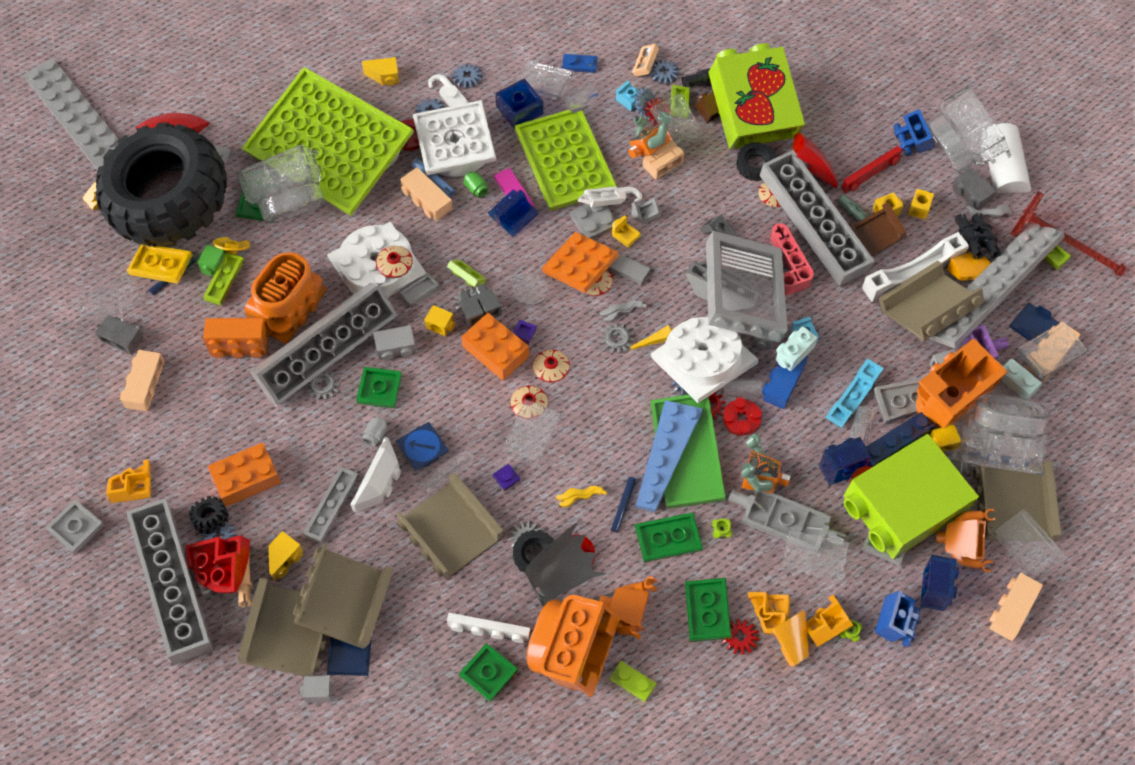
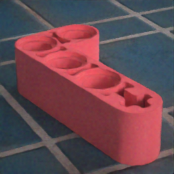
[770,223,814,295]

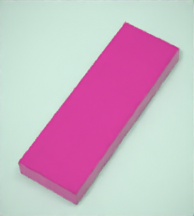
[494,168,536,216]

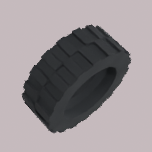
[736,142,776,181]
[513,530,554,574]

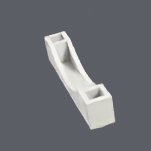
[862,232,969,302]

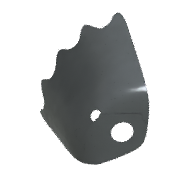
[526,523,614,607]

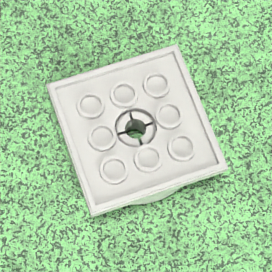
[413,100,496,177]
[327,222,427,298]
[651,316,758,403]

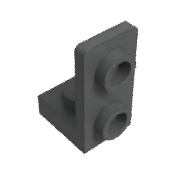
[699,214,737,237]

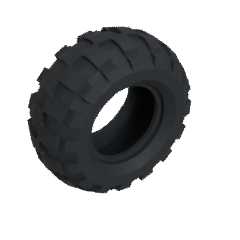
[95,122,227,247]

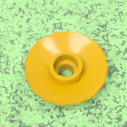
[213,237,250,255]

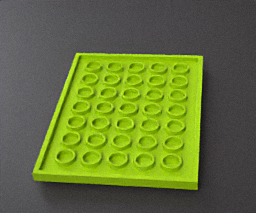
[241,67,414,216]

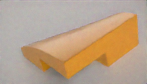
[947,252,991,281]
[106,459,151,503]
[748,592,790,636]
[806,595,853,647]
[772,610,809,666]

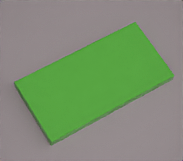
[650,394,726,509]

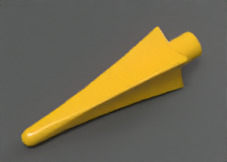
[630,325,675,350]

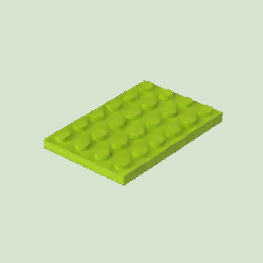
[515,107,617,211]

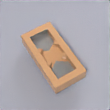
[632,44,659,76]

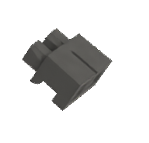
[459,284,502,328]

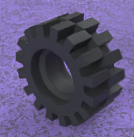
[189,496,229,535]

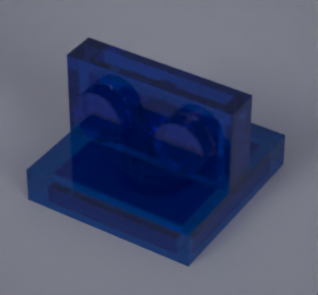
[488,189,539,237]

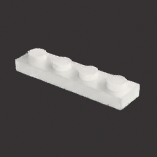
[447,613,531,643]

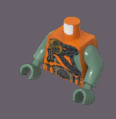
[628,112,673,158]
[741,434,790,493]

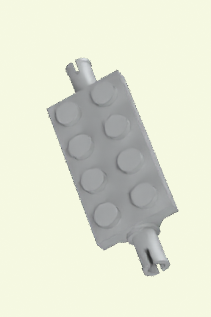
[728,489,847,554]

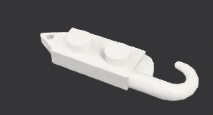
[428,74,469,107]
[578,186,642,207]

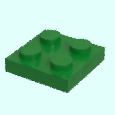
[356,367,402,408]
[458,643,518,703]

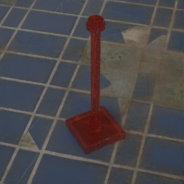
[1010,191,1127,277]

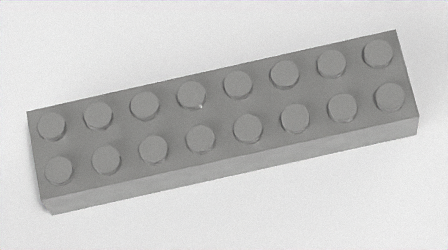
[760,150,874,287]
[250,283,398,405]
[126,498,214,665]

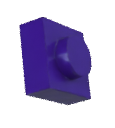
[512,319,537,345]
[493,464,520,491]

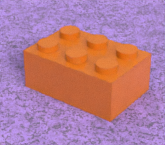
[461,313,529,381]
[203,318,269,358]
[208,442,281,507]

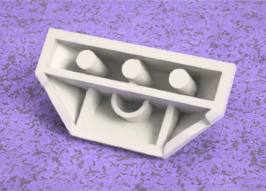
[351,437,401,512]

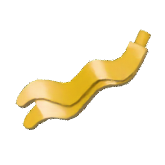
[556,486,607,508]

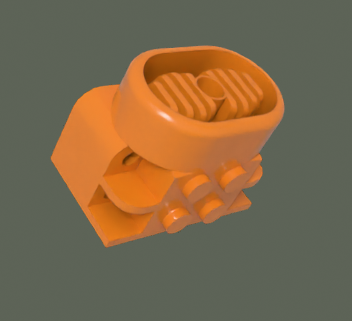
[244,252,329,344]
[916,338,1008,429]
[527,595,620,698]

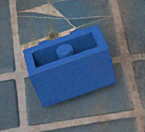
[893,109,935,156]
[875,591,920,647]

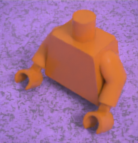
[936,509,996,572]
[599,576,658,640]

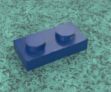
[562,54,597,73]

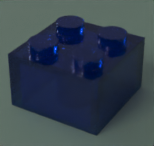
[495,78,544,130]
[819,437,871,486]
[920,555,959,611]

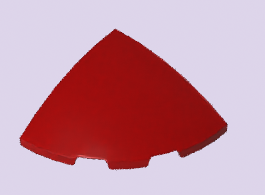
[135,113,210,133]
[793,133,838,188]
[185,535,250,593]

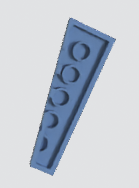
[636,400,702,513]

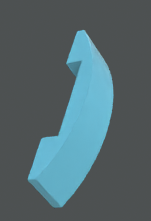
[825,358,884,428]

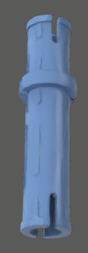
[411,158,455,198]

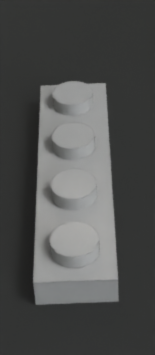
[303,467,359,544]

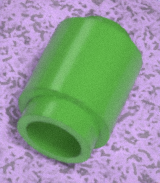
[463,172,489,198]

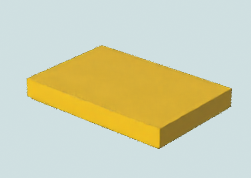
[127,245,193,284]

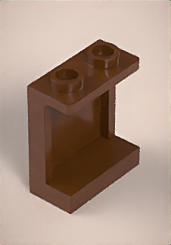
[849,202,908,257]

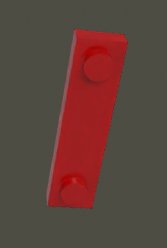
[841,146,902,193]

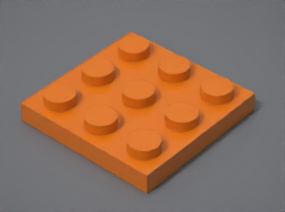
[542,232,619,293]

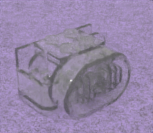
[928,85,1011,174]
[236,145,325,223]
[959,394,1049,475]

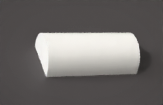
[983,123,1031,193]

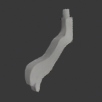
[966,204,1013,217]
[600,300,647,323]

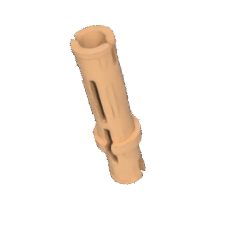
[237,553,253,608]

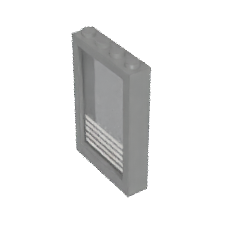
[706,231,787,342]

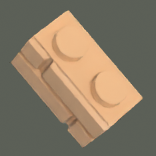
[643,140,684,179]

